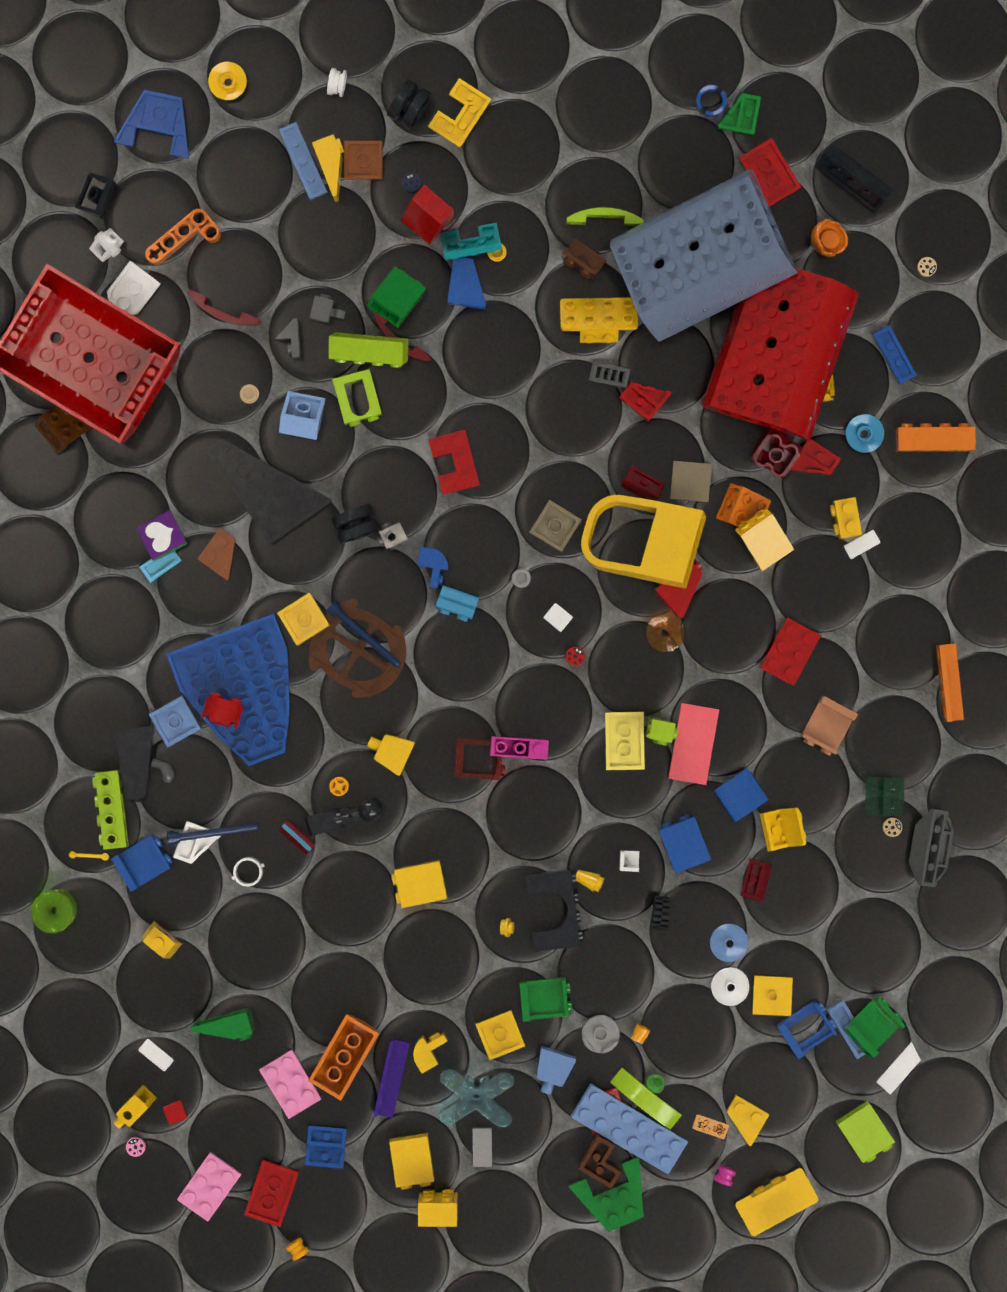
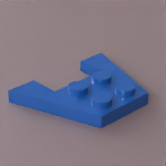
[114,90,189,159]

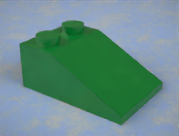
[191,1007,256,1041]

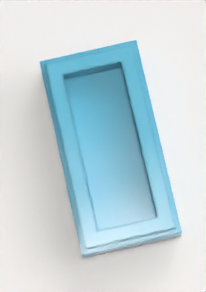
[139,551,182,583]

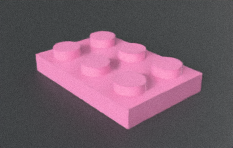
[259,1049,322,1119]
[177,1152,242,1221]

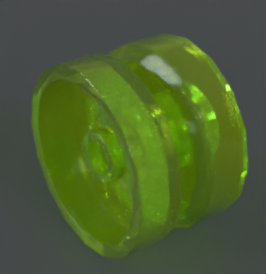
[31,889,77,933]

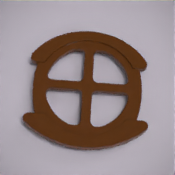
[309,599,406,698]

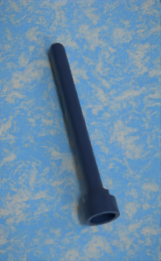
[325,600,401,667]
[167,823,259,847]

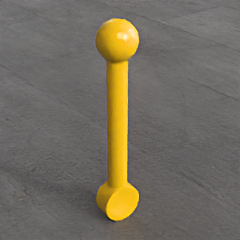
[69,851,109,861]

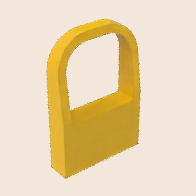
[581,495,706,589]

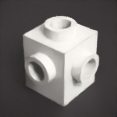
[89,228,124,262]

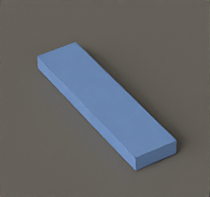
[279,122,328,201]

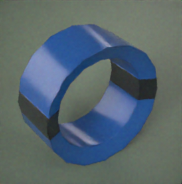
[696,85,727,118]

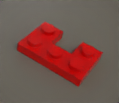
[428,430,480,495]

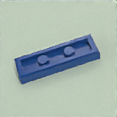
[872,325,917,385]

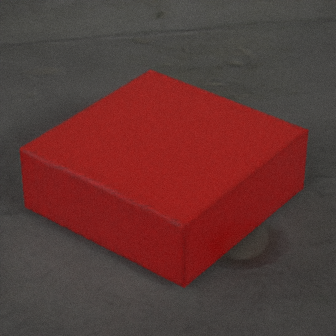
[163,1100,188,1125]

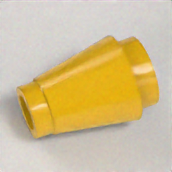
[576,870,604,892]

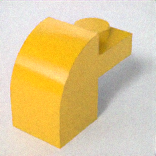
[413,1032,448,1074]

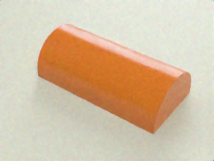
[308,1014,380,1101]

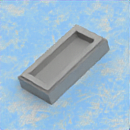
[472,1127,492,1167]

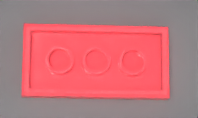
[668,703,719,785]

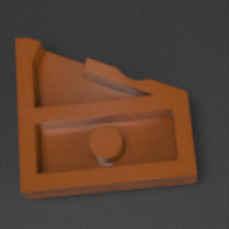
[197,528,236,581]

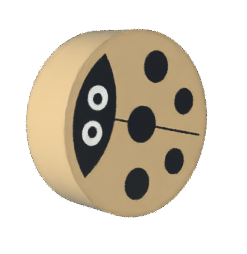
[917,257,937,277]
[882,817,902,837]

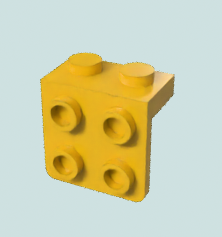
[760,808,806,851]

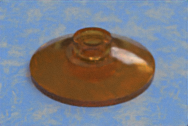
[646,614,685,652]

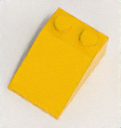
[312,134,344,202]

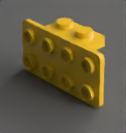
[560,297,638,343]
[735,1168,818,1236]

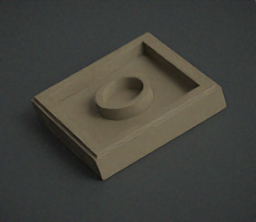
[670,461,712,503]
[529,500,582,552]

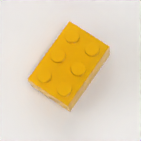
[418,1189,458,1227]

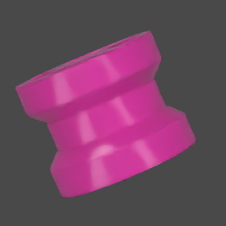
[714,1165,737,1186]

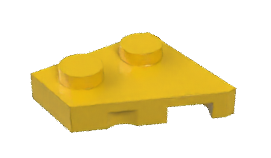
[726,1095,769,1146]

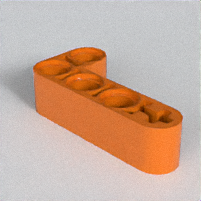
[145,209,221,265]

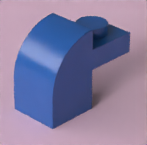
[417,547,448,588]

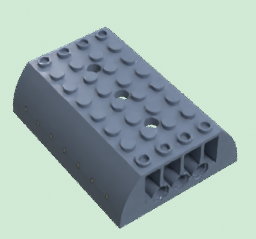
[610,169,798,342]

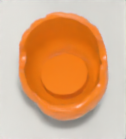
[811,219,848,257]

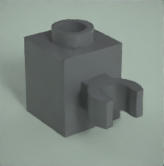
[310,294,346,324]

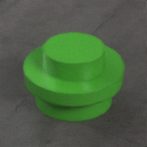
[646,1074,665,1093]

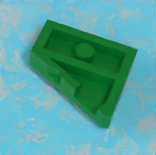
[718,93,761,136]

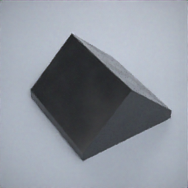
[75,172,117,219]

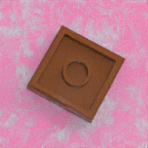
[344,141,383,180]

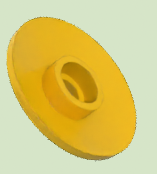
[208,62,247,100]

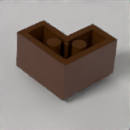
[578,1133,621,1189]

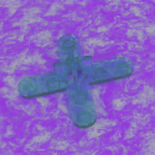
[439,1070,514,1127]

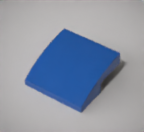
[713,768,769,823]
[305,1126,347,1169]

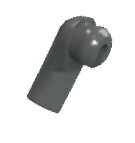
[151,758,175,783]

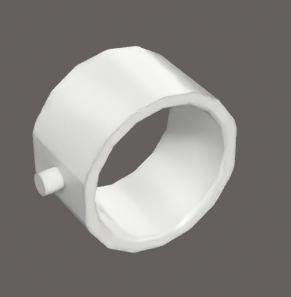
[232,857,265,887]

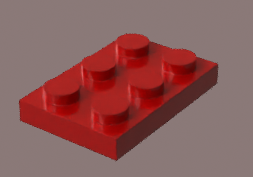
[738,138,801,207]
[760,617,821,686]
[244,1159,299,1227]

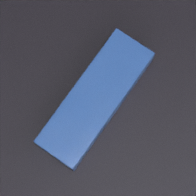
[826,1000,865,1059]

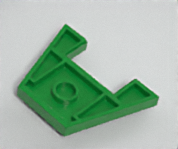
[568,1156,644,1232]

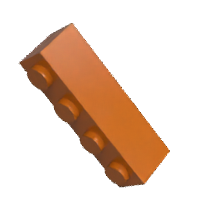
[896,423,976,452]

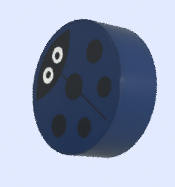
[402,173,421,193]

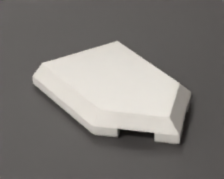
[107,261,161,315]

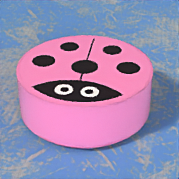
[126,1136,146,1157]

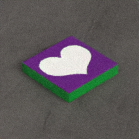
[136,510,188,562]

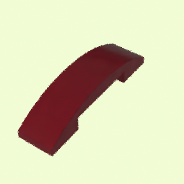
[188,289,262,326]
[373,311,431,363]

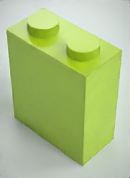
[835,1101,895,1163]

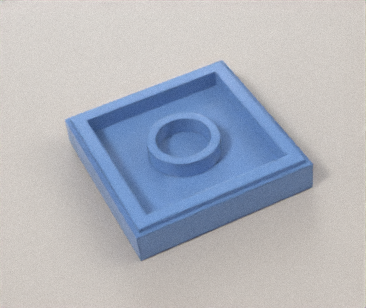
[149,695,201,748]

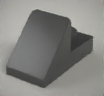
[276,318,301,359]

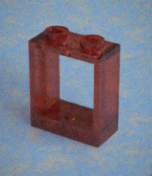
[454,738,505,780]

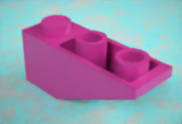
[490,736,549,760]

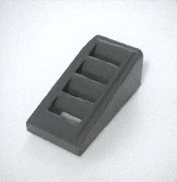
[589,362,631,389]

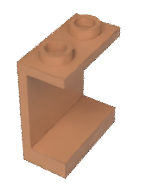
[801,696,858,756]

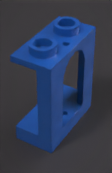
[776,1000,837,1059]

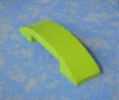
[566,207,644,227]
[610,1067,682,1130]

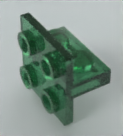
[865,776,904,817]

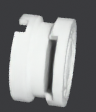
[327,68,347,97]

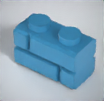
[436,585,479,622]

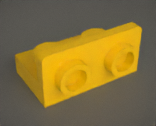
[830,497,862,539]

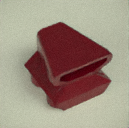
[750,428,803,478]

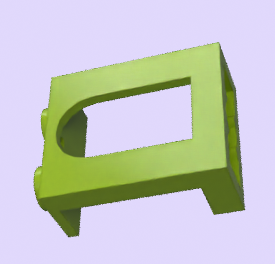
[333,369,382,427]

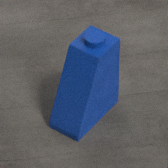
[447,256,486,310]

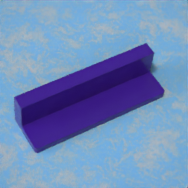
[374,1038,410,1118]

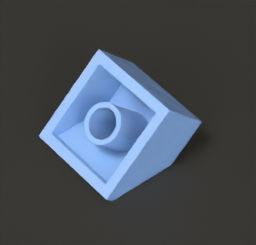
[279,391,326,440]

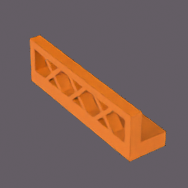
[936,643,964,722]

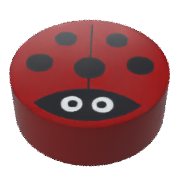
[565,647,585,666]

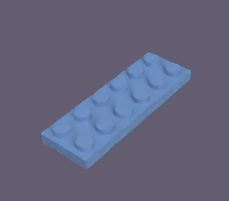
[571,1083,688,1174]

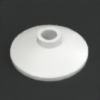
[711,967,749,1006]

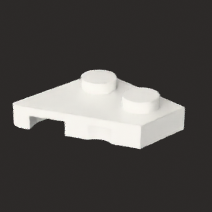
[173,821,221,864]

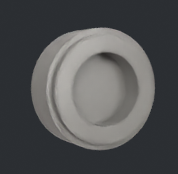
[512,569,531,588]

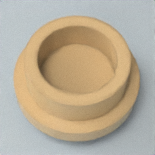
[240,384,259,404]

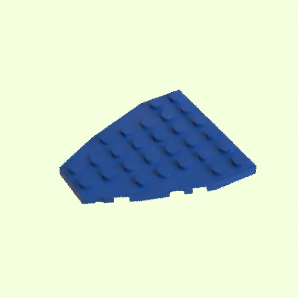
[166,613,290,766]

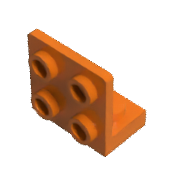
[716,483,771,527]

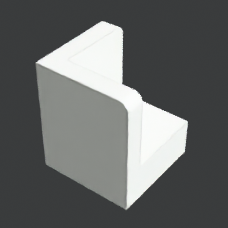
[543,603,573,632]
[619,850,639,872]

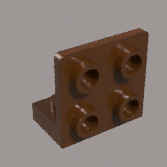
[562,239,606,280]
[34,406,92,454]

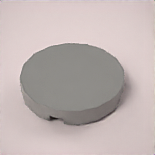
[582,1015,620,1053]

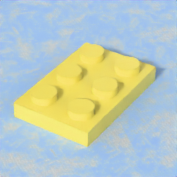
[605,712,645,770]

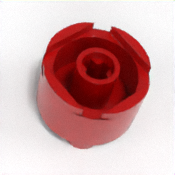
[201,692,244,729]

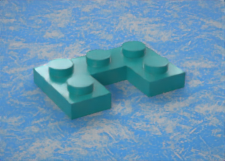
[440,223,502,260]

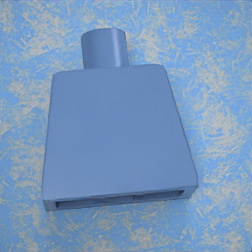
[536,1046,576,1095]

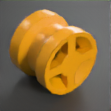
[329,776,349,796]
[285,1237,309,1261]

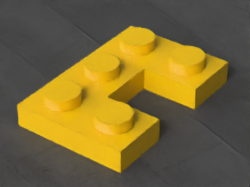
[428,78,491,148]

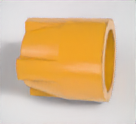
[631,1024,650,1044]

